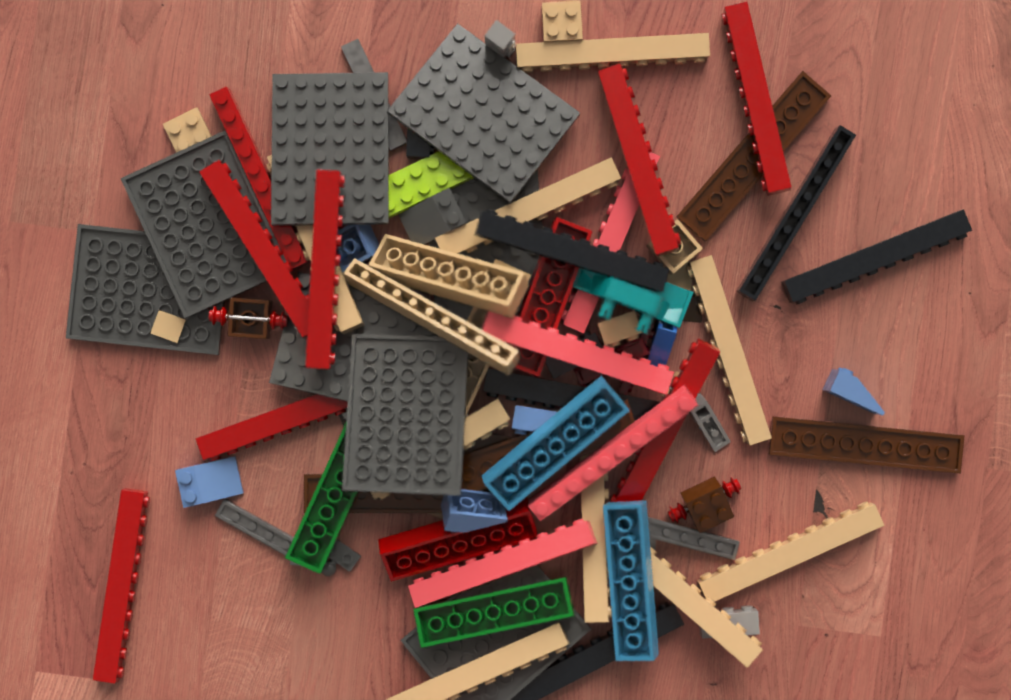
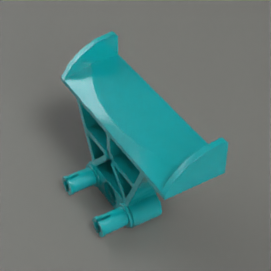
[573,268,693,334]

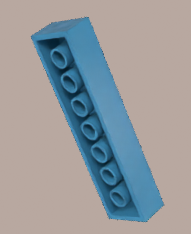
[482,376,630,511]
[603,501,659,661]

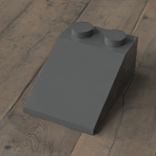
[398,188,466,245]

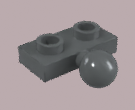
[322,539,361,576]

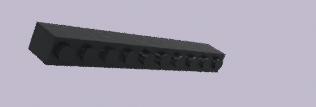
[736,125,856,301]
[474,209,669,293]
[781,209,972,305]
[483,368,660,421]
[510,600,684,700]

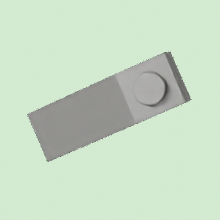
[689,392,731,452]

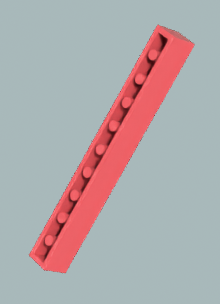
[560,152,660,334]
[481,311,674,394]
[528,385,698,521]
[408,519,598,608]

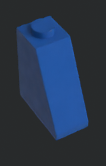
[646,319,677,366]

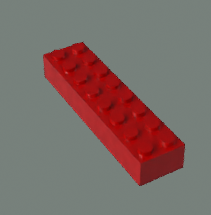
[507,217,593,377]
[378,496,538,582]

